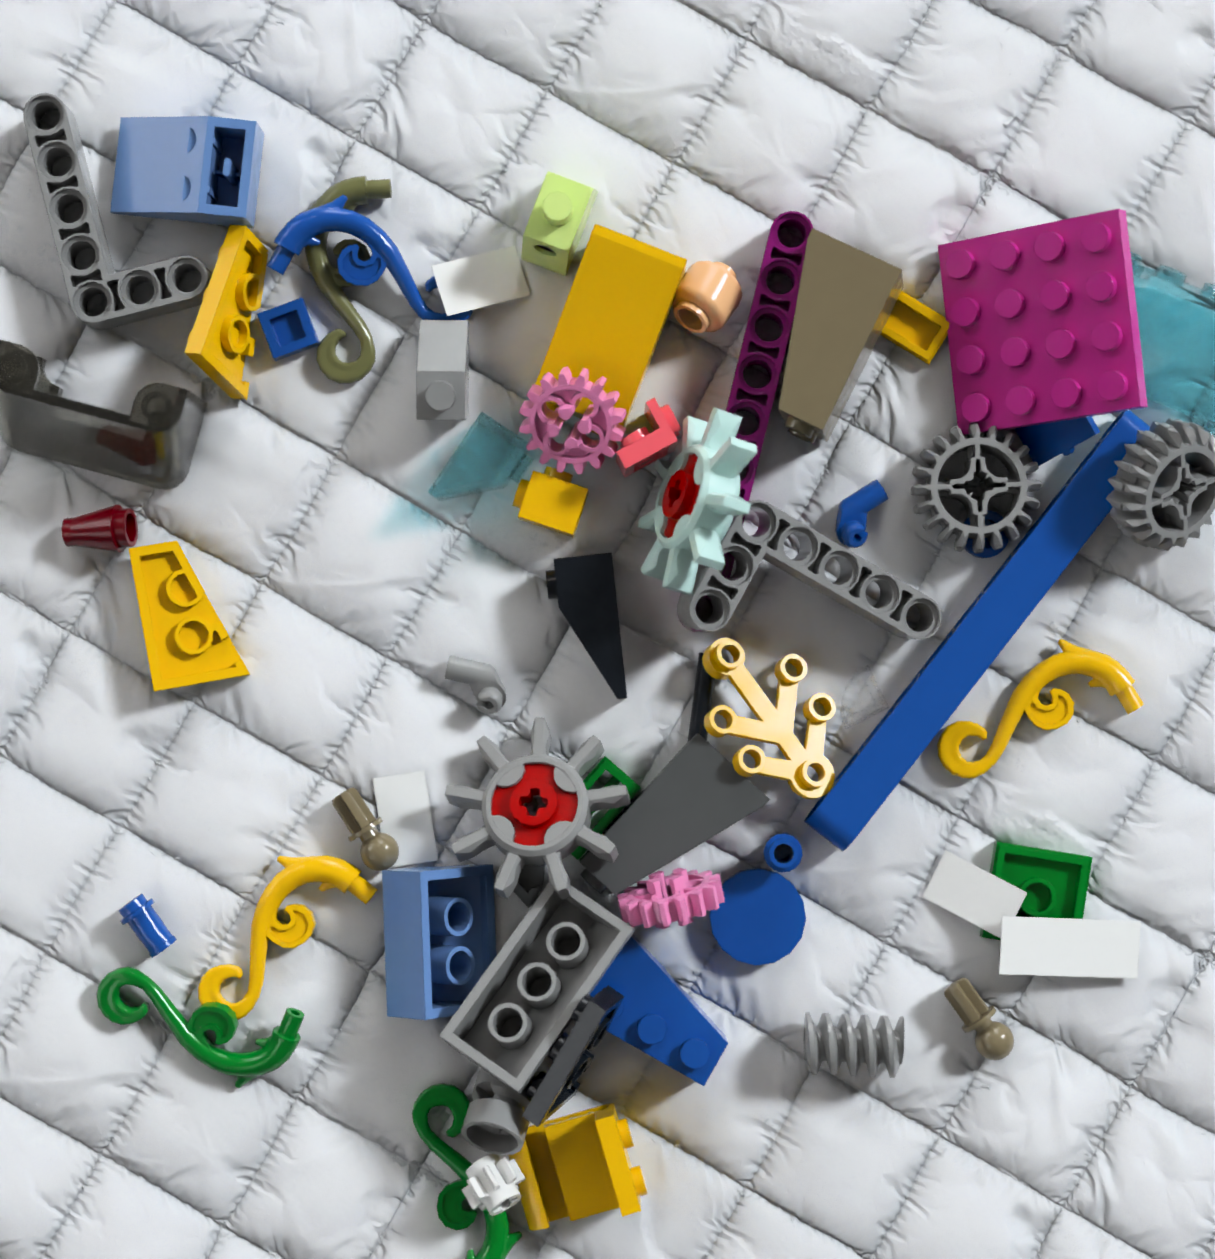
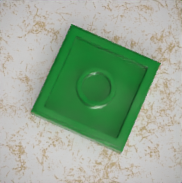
[980,841,1092,940]

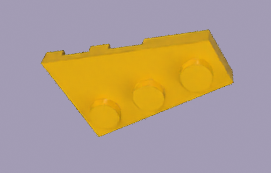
[184,225,269,400]
[129,541,250,692]

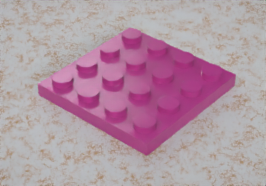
[938,209,1148,436]

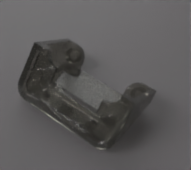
[0,339,207,490]

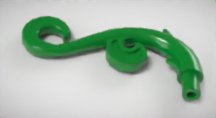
[96,967,304,1088]
[412,1083,522,1259]

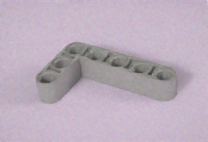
[23,93,212,330]
[677,500,942,639]

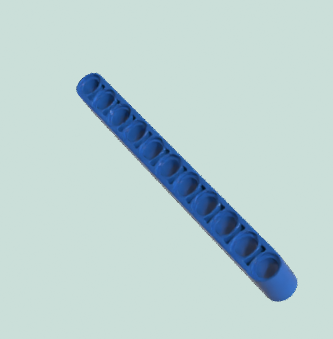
[804,410,1150,852]

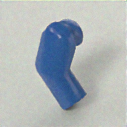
[835,479,888,548]

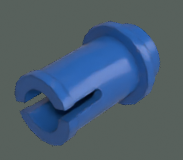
[763,833,803,872]
[118,894,177,958]

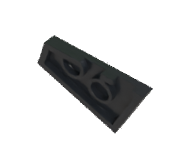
[522,985,624,1127]

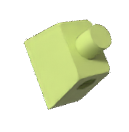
[521,171,598,276]

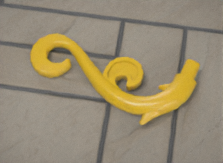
[937,639,1144,778]
[198,855,378,1020]

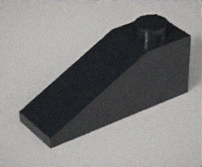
[546,553,627,699]

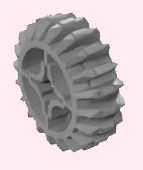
[1106,418,1215,551]
[910,422,1042,554]

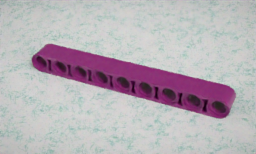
[677,211,813,632]

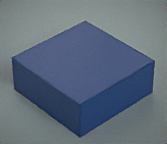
[257,298,320,361]

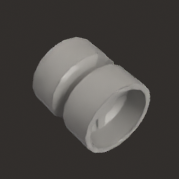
[461,1068,535,1155]

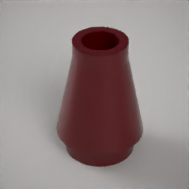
[62,504,138,552]

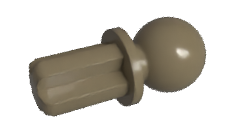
[332,787,399,871]
[944,978,1014,1060]

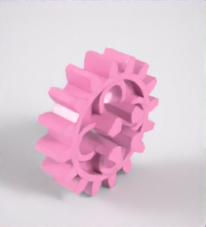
[519,367,627,474]
[617,868,725,929]

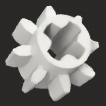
[462,1154,526,1216]

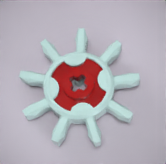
[638,407,757,595]

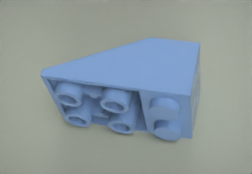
[110,116,264,228]

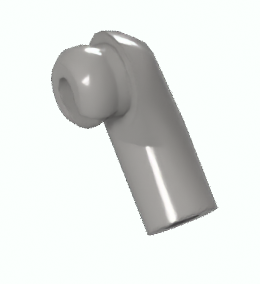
[445,656,506,714]

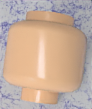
[672,261,743,333]

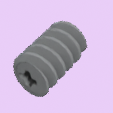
[803,1012,904,1078]

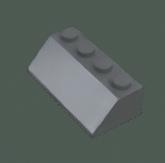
[439,882,635,1094]

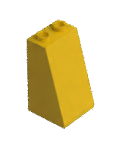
[535,224,687,435]

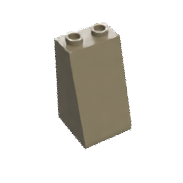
[778,228,904,444]

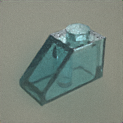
[428,412,534,501]

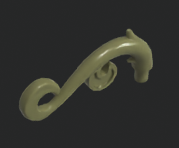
[305,176,392,384]

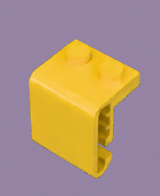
[508,1103,648,1231]

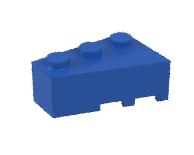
[590,934,728,1086]

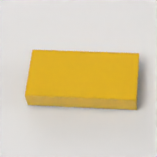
[880,291,949,365]

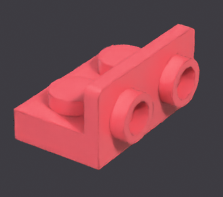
[616,398,681,477]

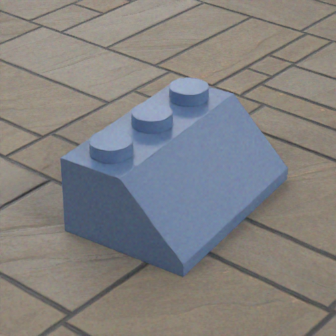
[382,864,496,1020]

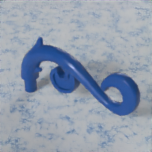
[266,195,473,320]

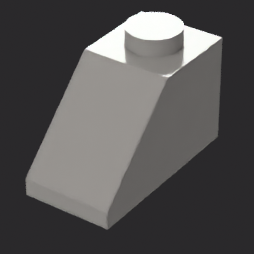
[416,320,469,420]

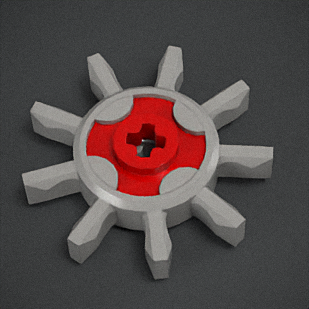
[445,718,630,900]

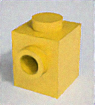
[512,466,589,538]

